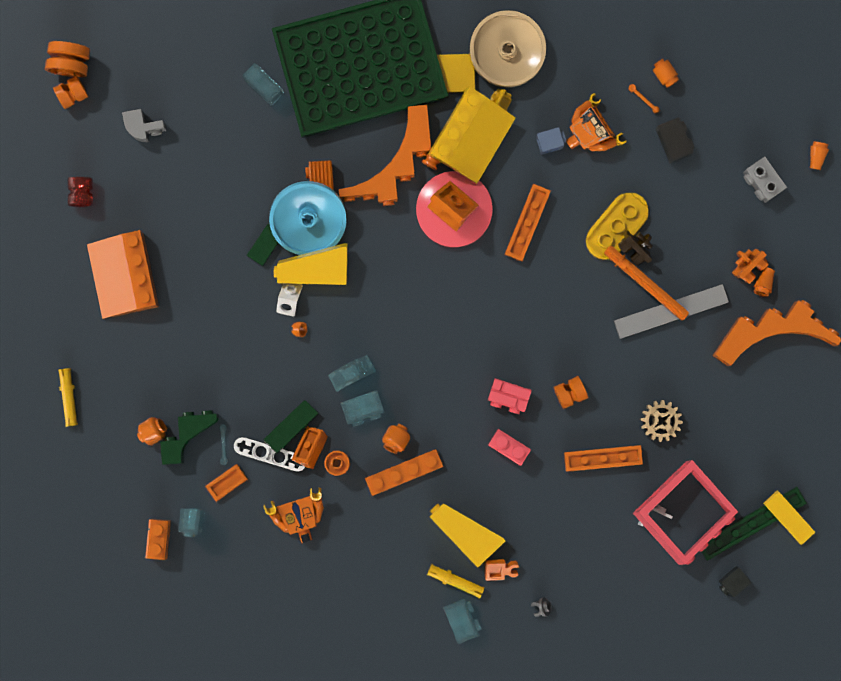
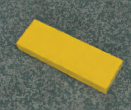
[763,490,815,545]

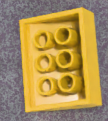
[428,87,516,184]

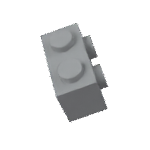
[743,157,787,203]

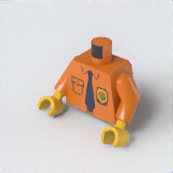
[263,487,324,543]

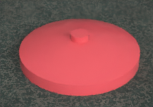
[416,171,492,248]

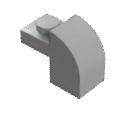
[122,109,166,142]

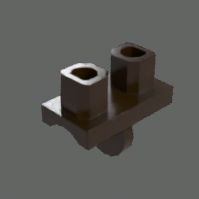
[618,230,653,266]

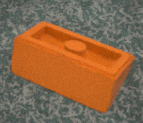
[291,426,328,469]

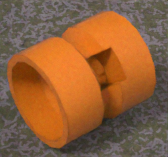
[53,75,89,109]
[553,376,588,409]
[324,451,350,476]

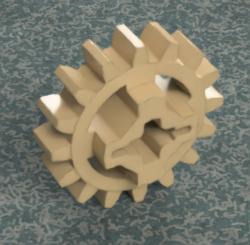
[640,400,683,442]

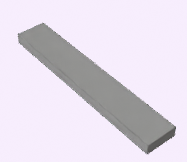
[614,284,729,339]

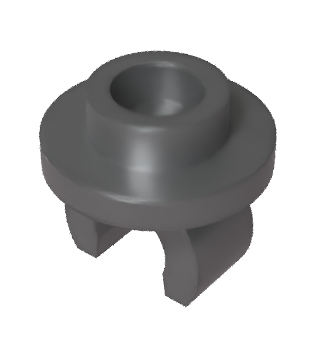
[531,597,552,617]

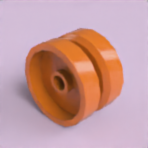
[45,41,90,78]

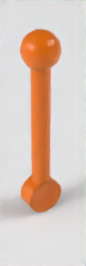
[628,84,660,113]

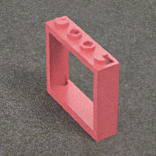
[633,460,738,565]

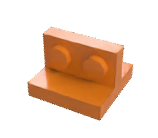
[427,181,479,231]

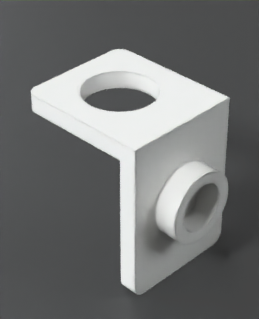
[276,283,303,317]
[638,505,673,526]

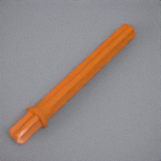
[604,246,689,321]

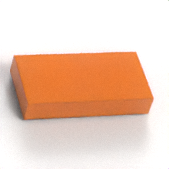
[205,464,248,502]

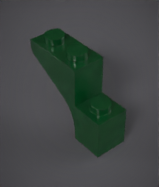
[160,410,219,465]

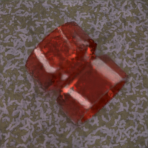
[67,177,93,207]

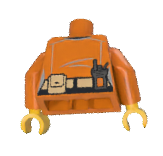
[566,93,627,151]

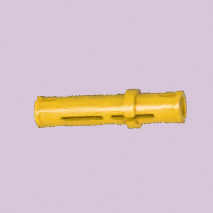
[58,368,78,427]
[427,564,485,599]

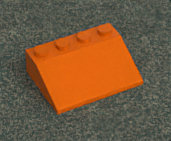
[87,230,159,319]

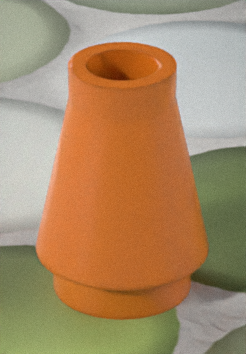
[810,141,829,170]
[753,267,775,297]

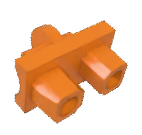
[731,249,769,283]

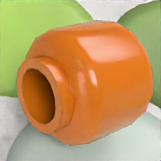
[137,417,167,445]
[382,424,410,454]

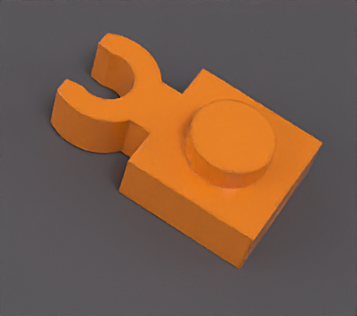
[484,559,519,581]

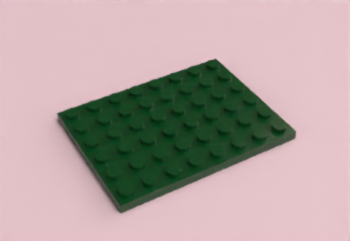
[271,0,448,138]

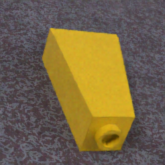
[274,243,348,285]
[429,503,505,568]

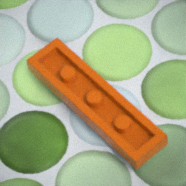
[505,184,551,262]
[564,445,643,472]
[365,449,443,496]

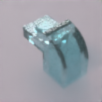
[328,355,376,392]

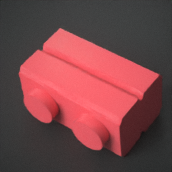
[487,378,532,415]
[488,429,531,466]

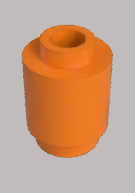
[652,59,679,88]

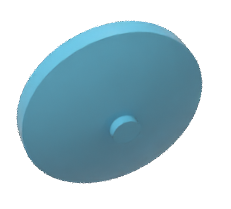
[269,181,346,255]

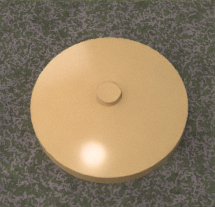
[470,11,546,87]

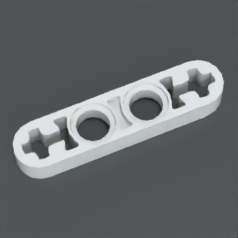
[234,437,305,471]

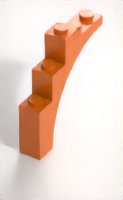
[339,105,431,206]
[712,300,841,366]

